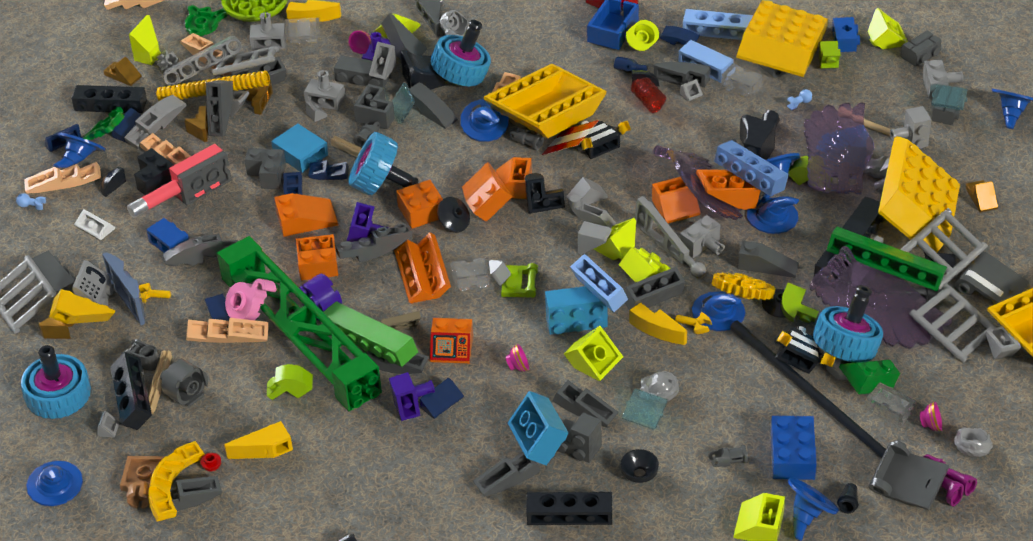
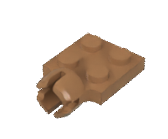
[120,456,165,509]

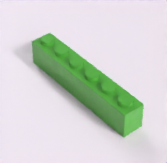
[324,302,418,367]

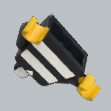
[577,121,631,159]
[774,326,836,374]

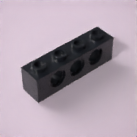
[71,85,147,114]
[110,352,152,430]
[526,491,612,525]

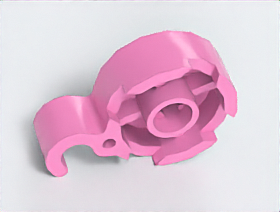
[225,279,276,320]

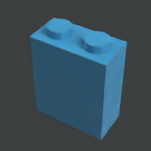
[271,124,328,173]

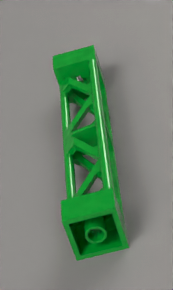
[217,236,382,412]

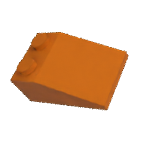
[462,162,513,222]
[696,170,761,210]
[274,193,338,237]

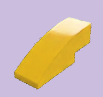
[286,0,342,23]
[629,303,687,345]

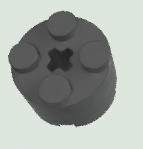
[160,358,208,406]

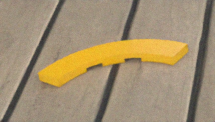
[148,441,205,522]

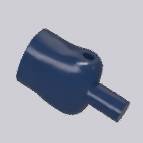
[614,56,648,72]

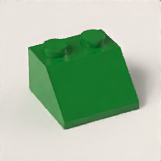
[839,360,900,395]

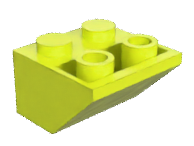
[618,247,671,283]
[733,493,785,541]

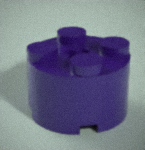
[299,273,342,320]

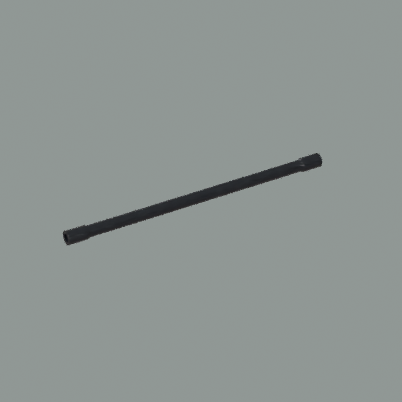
[730,320,886,459]

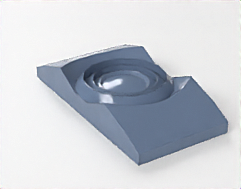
[102,252,145,325]

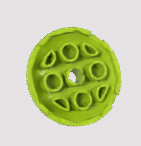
[221,0,288,22]

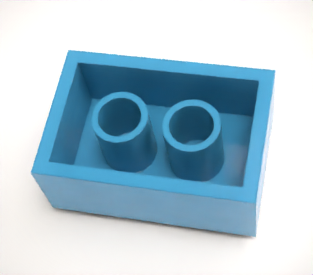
[545,286,608,335]
[508,391,569,466]

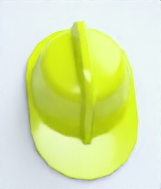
[626,20,659,51]

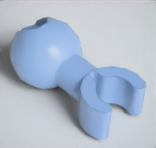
[787,89,812,110]
[16,193,46,210]

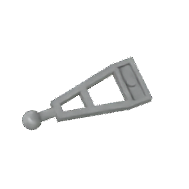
[635,196,706,277]

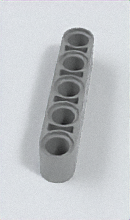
[163,36,242,86]

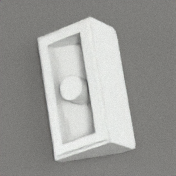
[74,209,115,240]

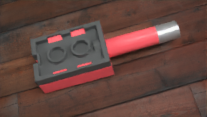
[127,144,232,217]

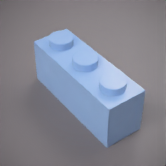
[678,40,734,83]
[570,254,628,312]

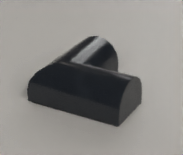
[525,173,565,214]

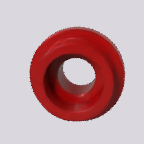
[200,453,221,472]

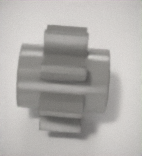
[157,50,178,71]

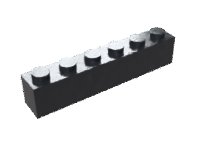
[814,196,885,286]

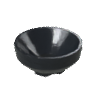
[620,449,659,483]

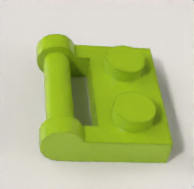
[501,263,538,298]

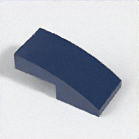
[660,26,700,45]
[308,160,349,180]
[283,172,303,195]
[205,293,230,321]

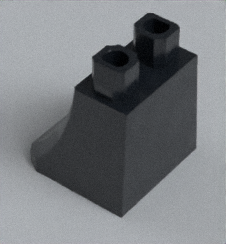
[400,49,447,90]
[740,115,776,160]

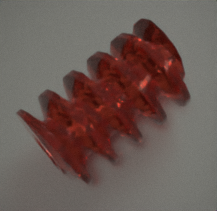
[631,77,666,113]

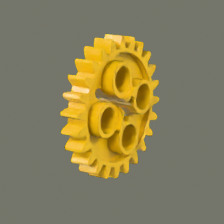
[712,272,776,300]

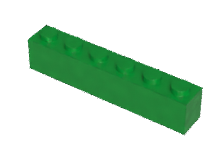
[826,226,947,291]

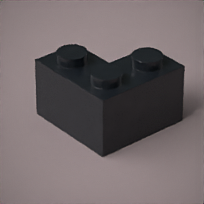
[134,148,174,195]

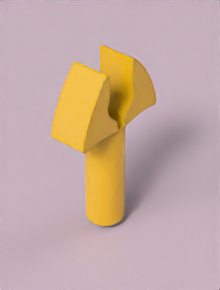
[139,283,171,303]
[675,312,712,334]

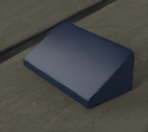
[111,108,141,143]
[44,124,82,152]
[420,378,464,419]

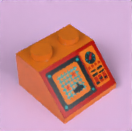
[430,318,473,364]

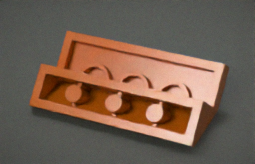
[394,232,451,303]

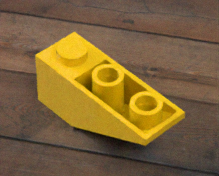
[49,289,115,324]
[224,421,293,459]

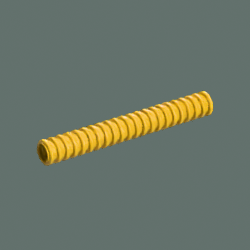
[156,70,270,101]

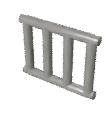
[212,46,279,75]
[900,208,988,289]
[0,255,57,334]
[909,283,997,363]

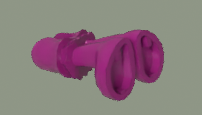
[923,454,977,507]

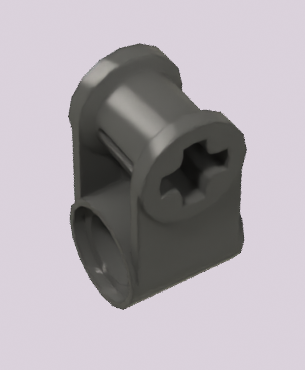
[121,339,159,371]

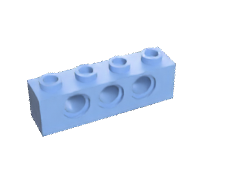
[683,9,753,40]

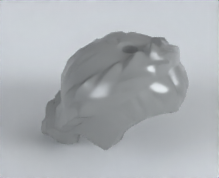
[439,10,468,36]
[863,156,888,179]
[640,371,679,403]
[954,427,993,457]

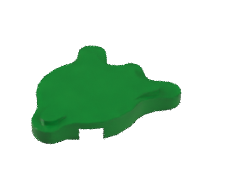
[185,5,228,37]
[82,107,125,140]

